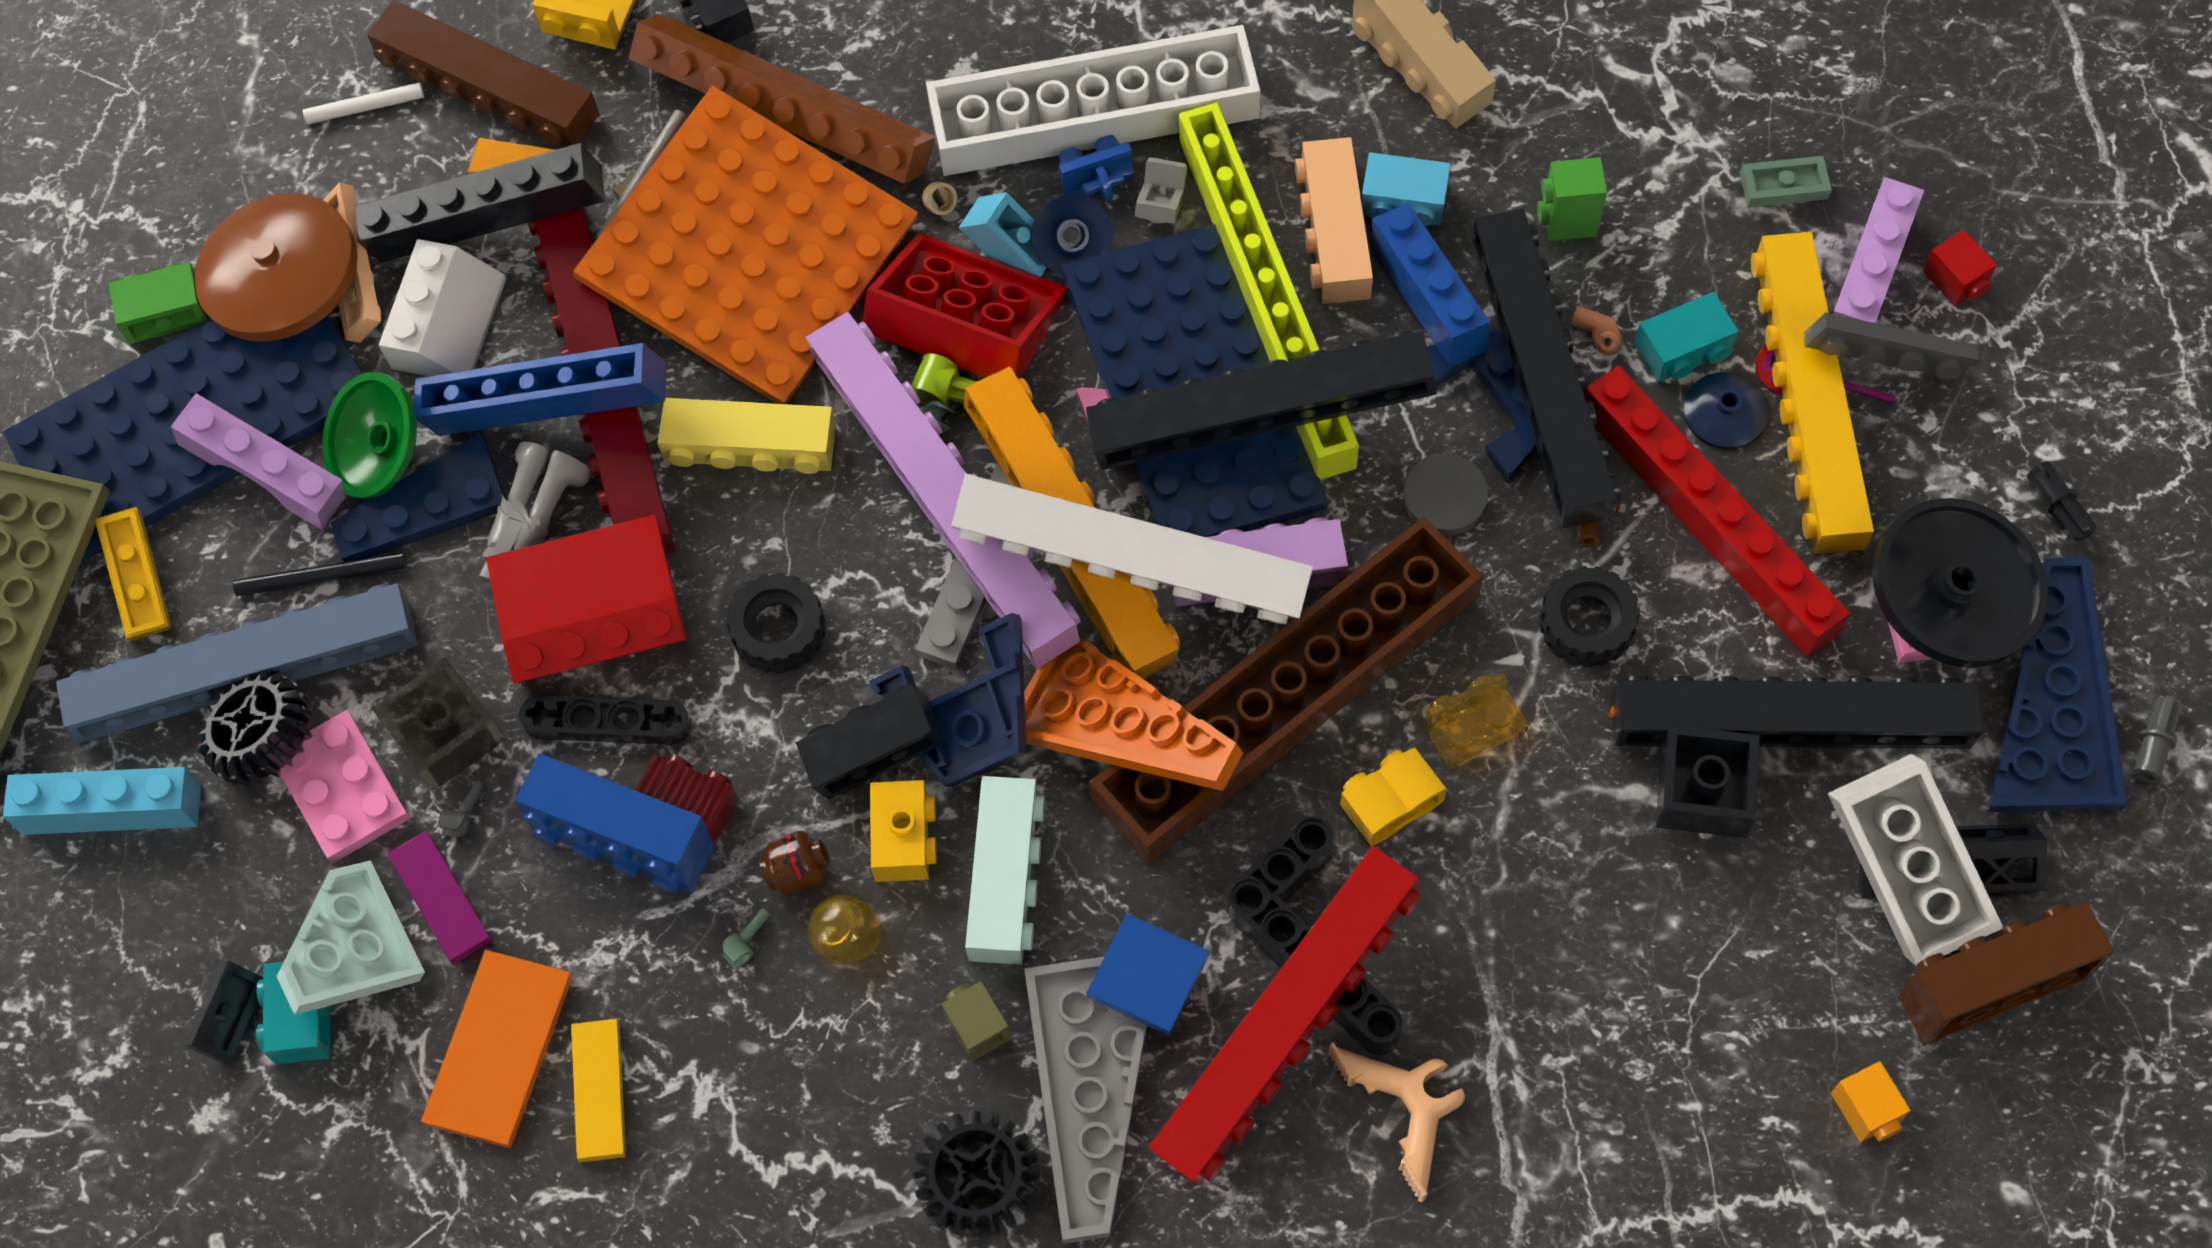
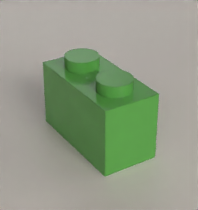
[1537,157,1607,241]
[108,262,209,344]

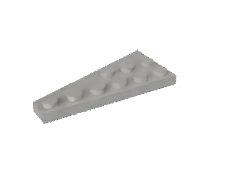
[1024,956,1147,1244]

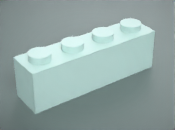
[965,776,1045,965]

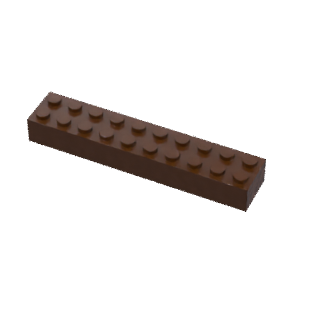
[1089,516,1483,865]

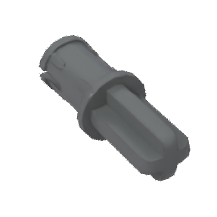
[2132,696,2183,784]

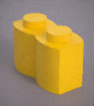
[1340,748,1446,846]

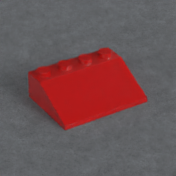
[863,233,1067,379]
[486,514,689,684]

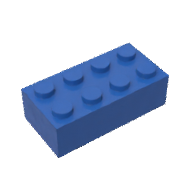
[514,753,715,894]

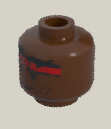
[759,831,830,896]

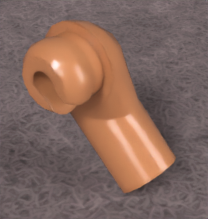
[1571,305,1623,356]

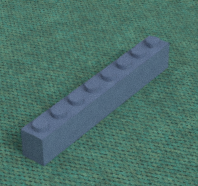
[56,583,419,743]

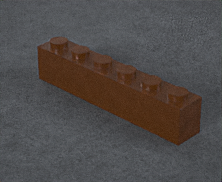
[367,0,599,147]

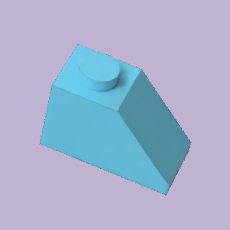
[959,192,1047,277]

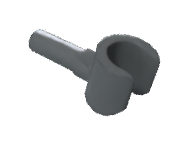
[438,781,485,838]

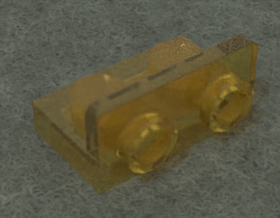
[1424,672,1529,770]

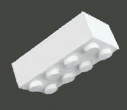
[1827,754,2003,967]

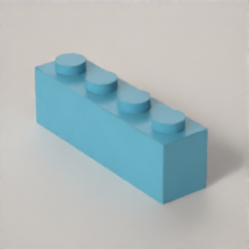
[3,767,201,835]

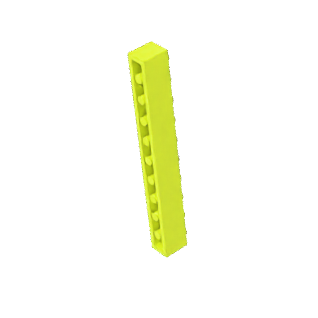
[1179,102,1359,480]

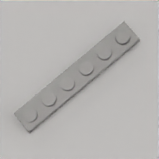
[915,463,1010,669]

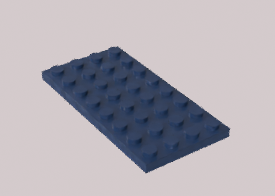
[1061,224,1328,537]
[2,316,362,563]

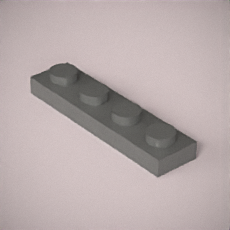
[1804,313,1979,379]

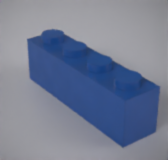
[1371,203,1490,368]

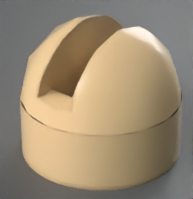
[922,181,957,216]

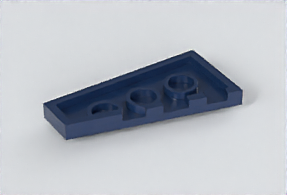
[331,432,504,561]

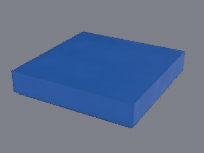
[1086,913,1209,1036]

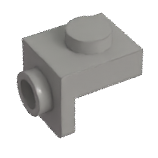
[1135,158,1187,224]

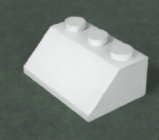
[379,239,506,377]

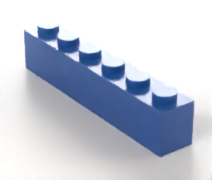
[414,343,667,436]

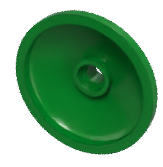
[322,372,417,499]

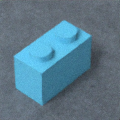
[1361,152,1450,227]

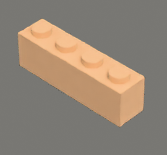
[1295,137,1373,304]

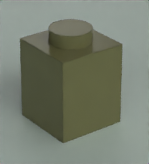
[941,981,1011,1062]

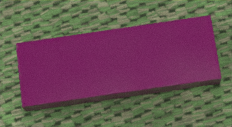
[387,830,493,965]

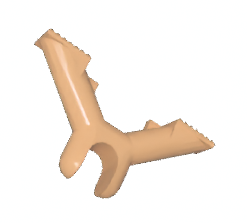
[1328,1042,1465,1202]

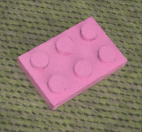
[280,710,410,864]

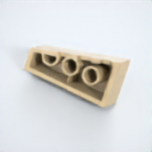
[1352,0,1496,129]

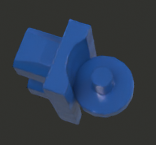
[1059,135,1135,202]

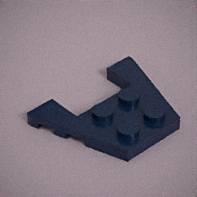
[1427,329,1589,481]
[869,613,1027,787]

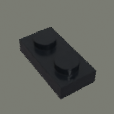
[184,961,263,1064]

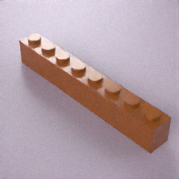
[629,14,936,184]

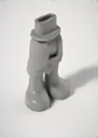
[479,442,592,584]

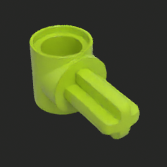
[911,353,977,407]

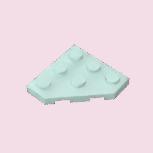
[276,860,425,1015]

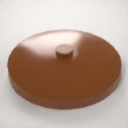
[194,193,358,342]

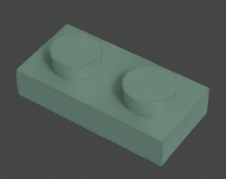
[1740,156,1832,208]

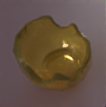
[807,894,882,964]

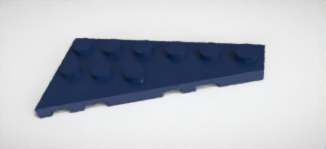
[1987,557,2128,812]

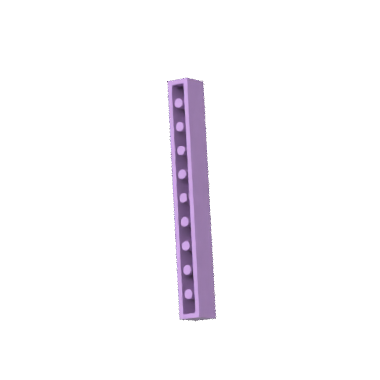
[805,312,1081,669]

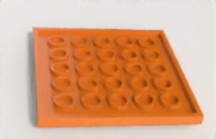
[573,85,918,404]

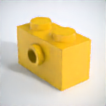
[870,780,937,882]

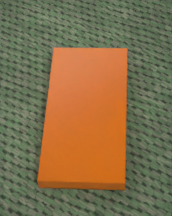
[421,949,573,1149]

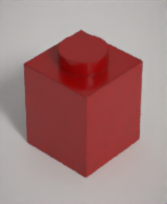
[1923,229,1997,306]

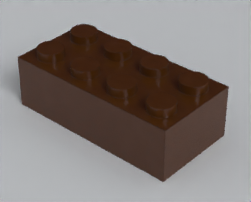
[1898,901,2114,1046]

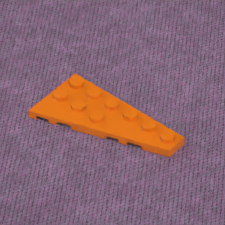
[1024,639,1243,791]

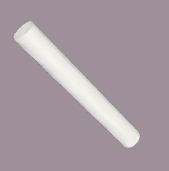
[303,82,425,125]

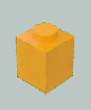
[1831,1061,1911,1143]

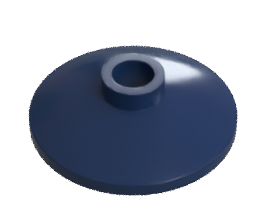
[1032,194,1113,275]
[1683,372,1769,449]

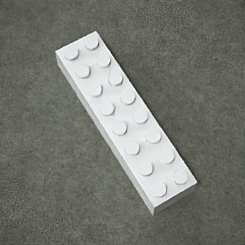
[926,25,1260,176]
[951,473,1313,625]

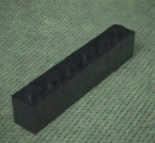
[355,143,605,263]

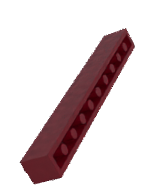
[527,207,676,554]

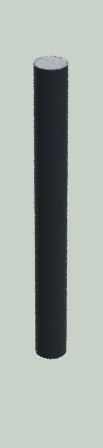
[233,551,407,597]

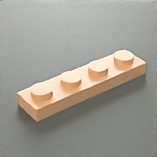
[323,182,381,343]

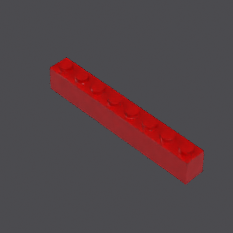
[1584,365,1850,658]
[1148,846,1422,1186]

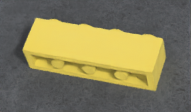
[657,398,836,474]

